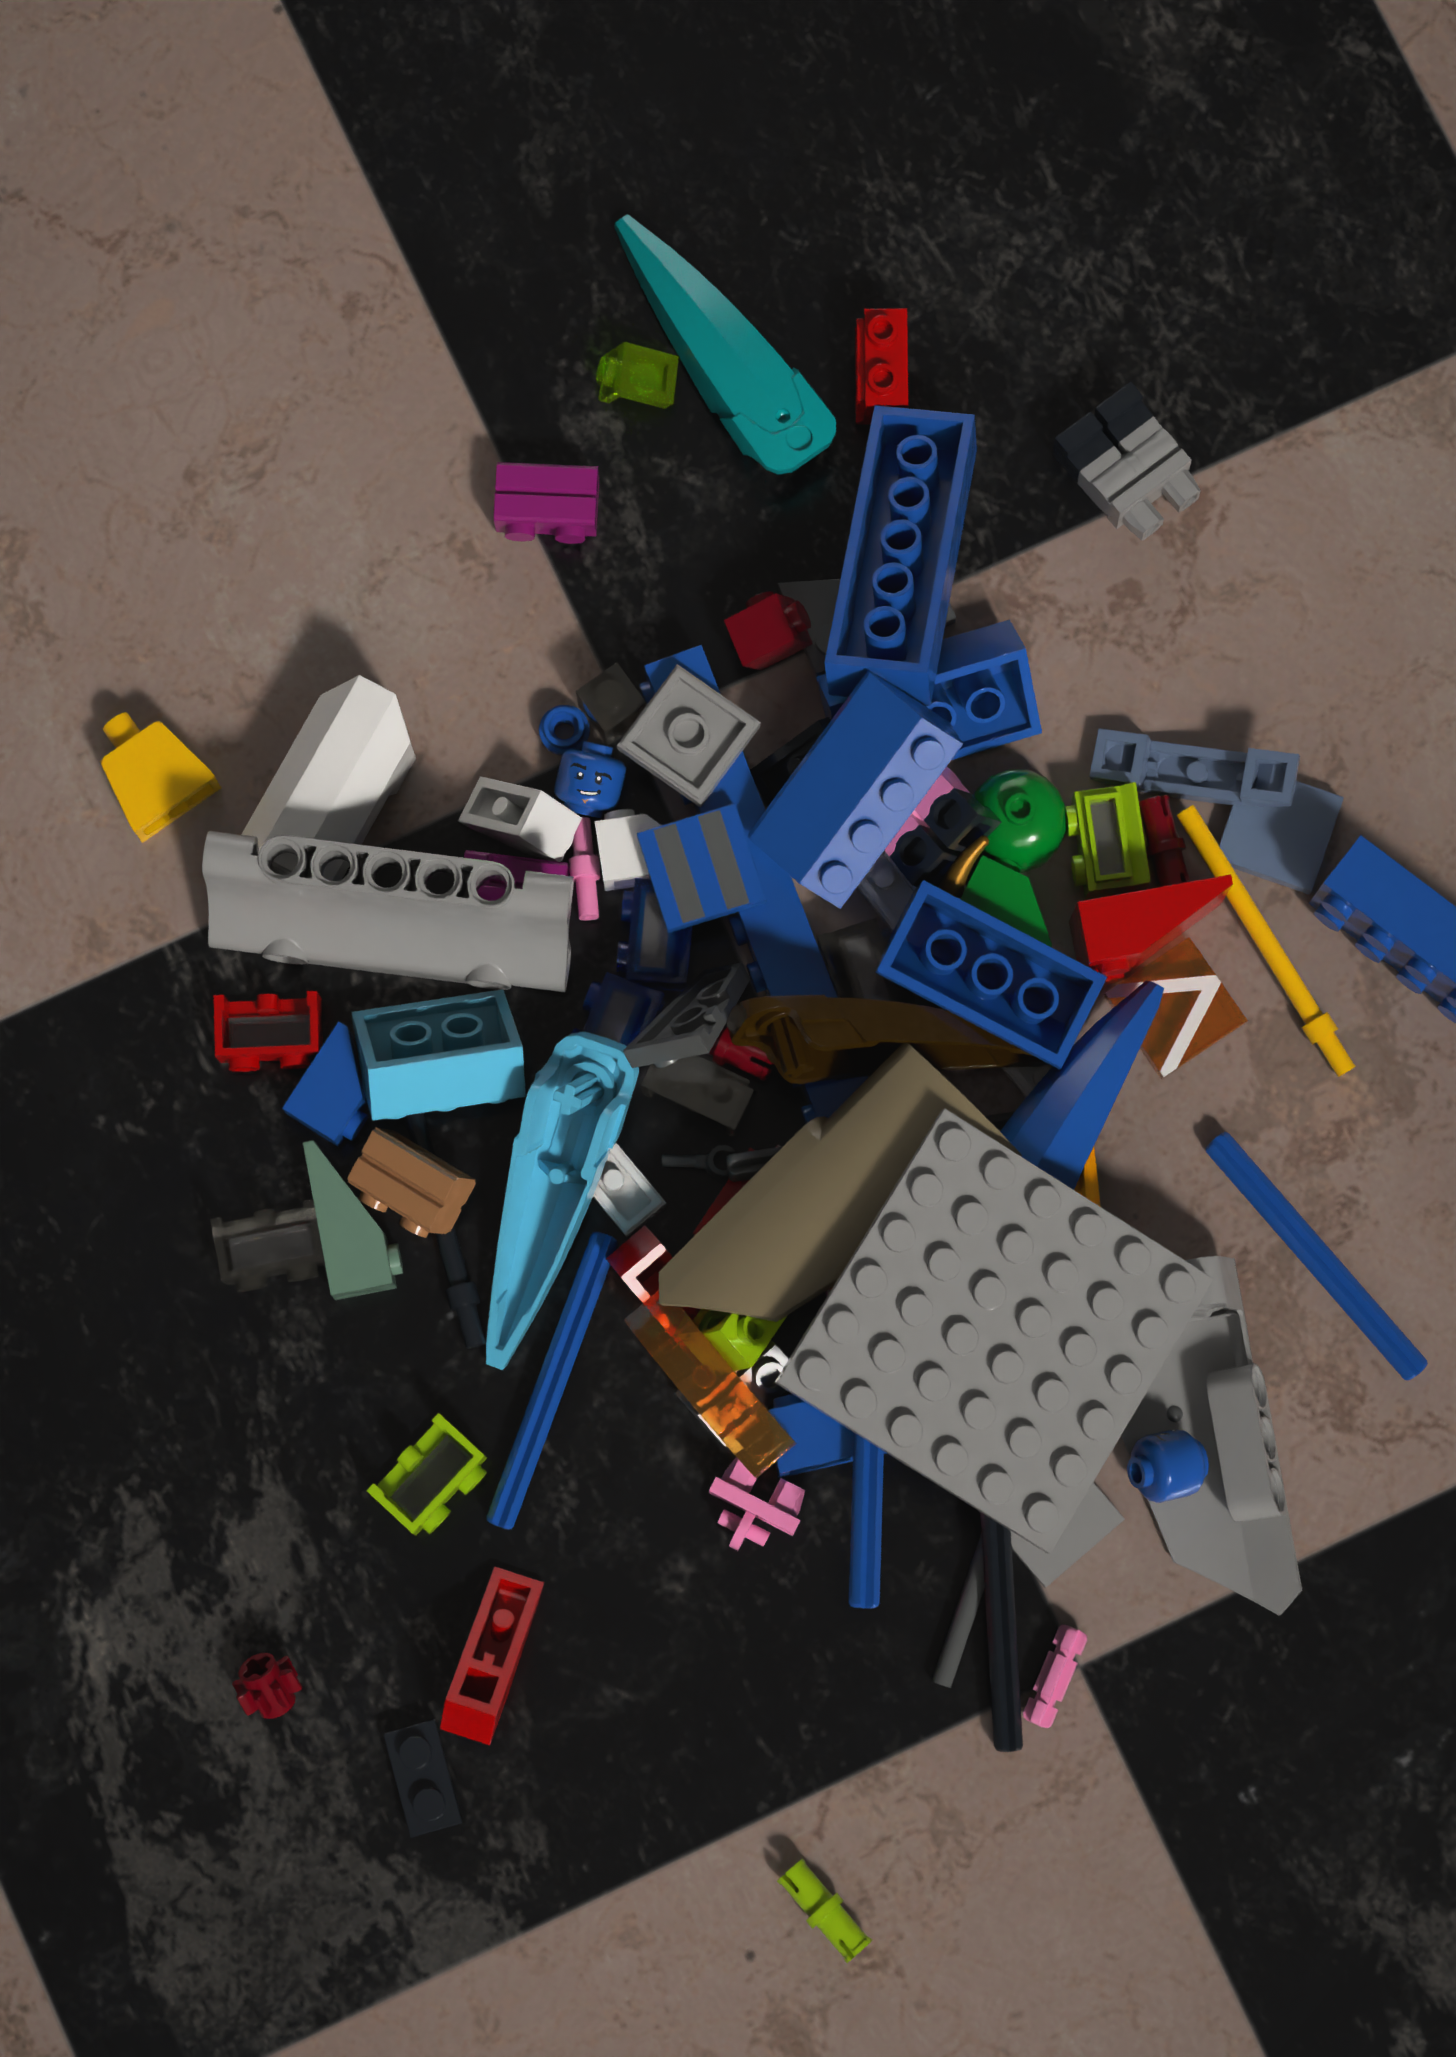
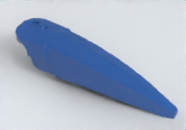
[1000,980,1164,1190]

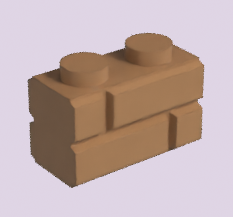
[347,1127,476,1238]

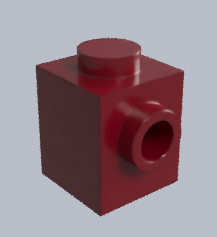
[724,591,813,670]

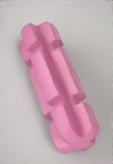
[1023,1625,1087,1728]

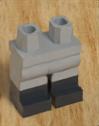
[1052,382,1201,541]

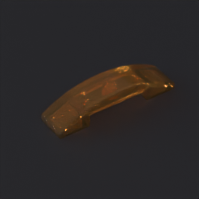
[624,1290,797,1478]

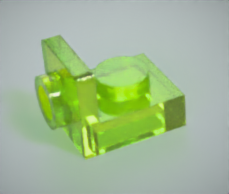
[596,342,679,409]

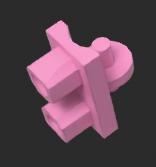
[709,1456,805,1551]

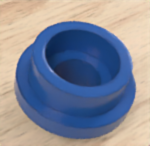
[539,705,590,756]

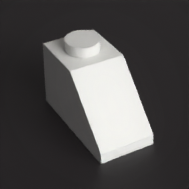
[458,776,582,862]
[595,809,662,891]

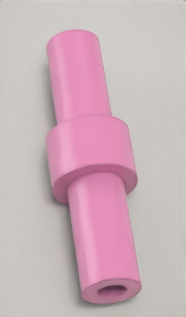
[569,817,601,921]

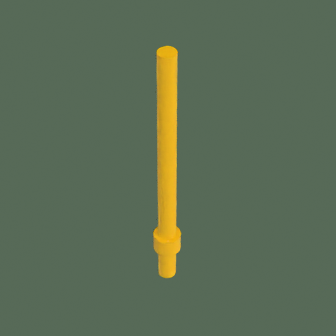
[1176,805,1356,1077]

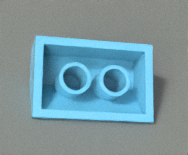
[351,989,526,1121]

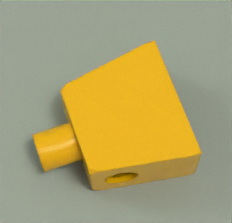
[100,712,221,843]

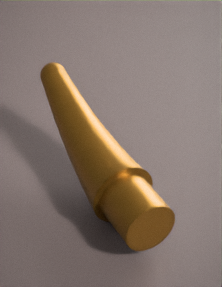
[938,835,989,898]

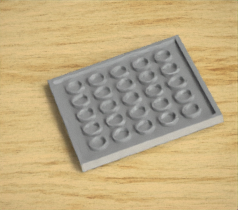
[775,1109,1214,1554]

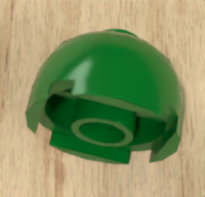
[973,769,1067,873]

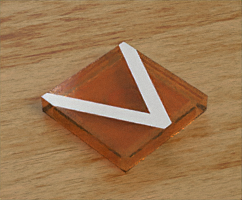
[1104,937,1248,1079]

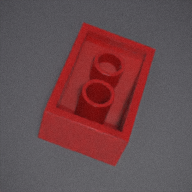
[1069,874,1233,985]

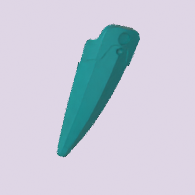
[614,214,836,475]

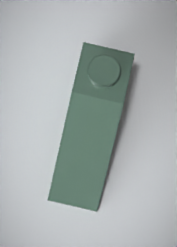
[303,1141,403,1300]

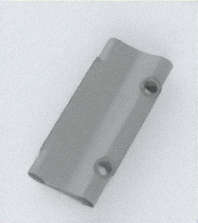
[202,831,574,992]

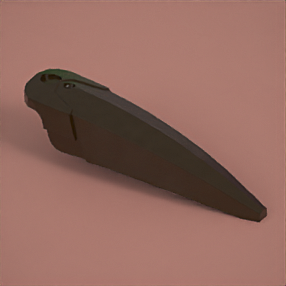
[726,995,1048,1084]

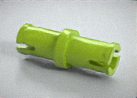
[777,1858,873,1963]

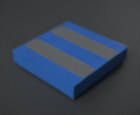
[637,803,766,933]

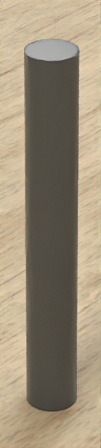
[931,1532,985,1688]

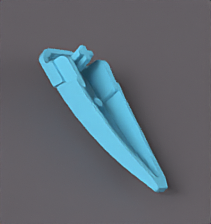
[486,1032,639,1370]

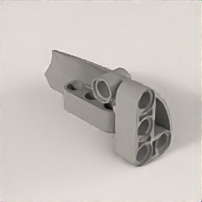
[1121,1256,1302,1615]

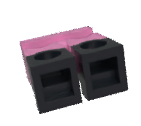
[884,767,1001,887]

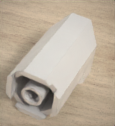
[241,675,416,881]

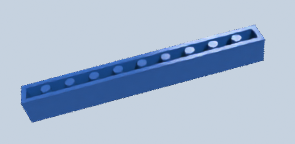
[639,645,868,1124]

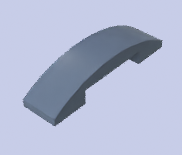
[1089,729,1300,807]

